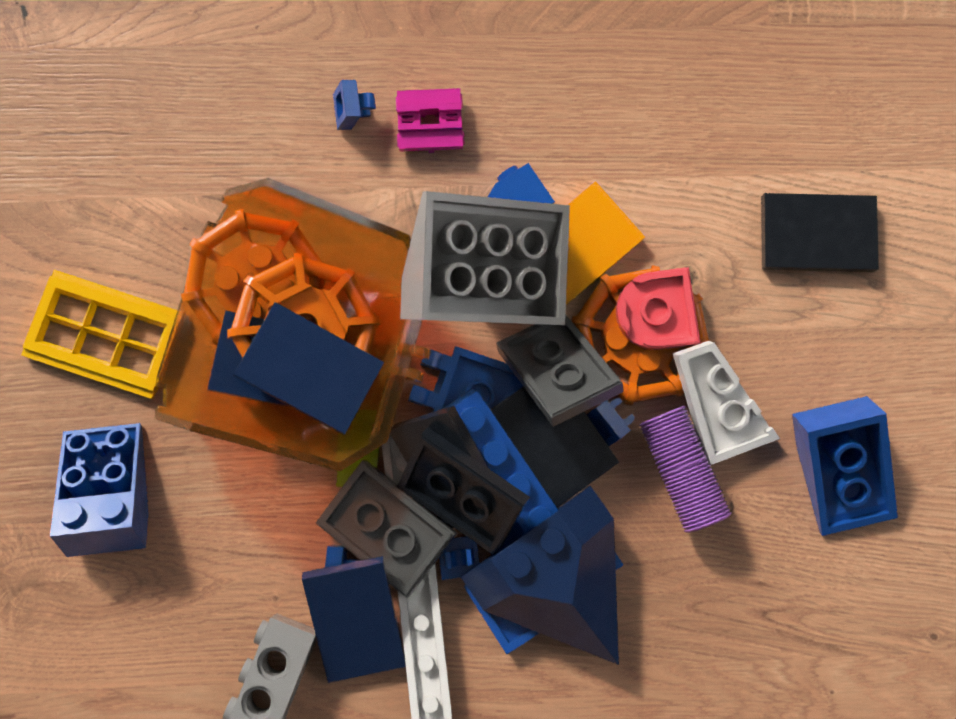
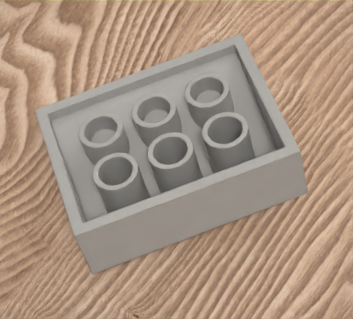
[400,191,570,325]

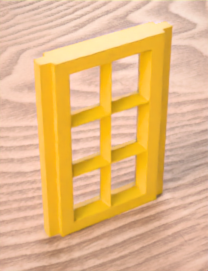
[21,270,185,399]

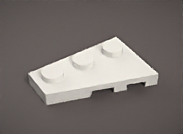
[673,341,780,465]

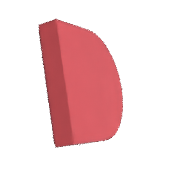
[616,267,701,350]

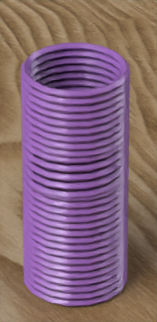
[639,406,732,533]

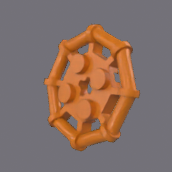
[181,209,325,346]
[227,253,381,358]
[572,265,709,406]

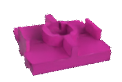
[395,88,465,153]

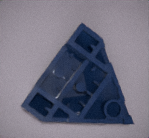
[461,486,619,665]

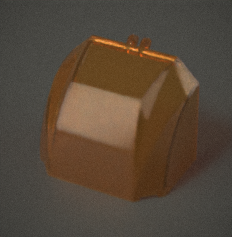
[155,178,431,471]

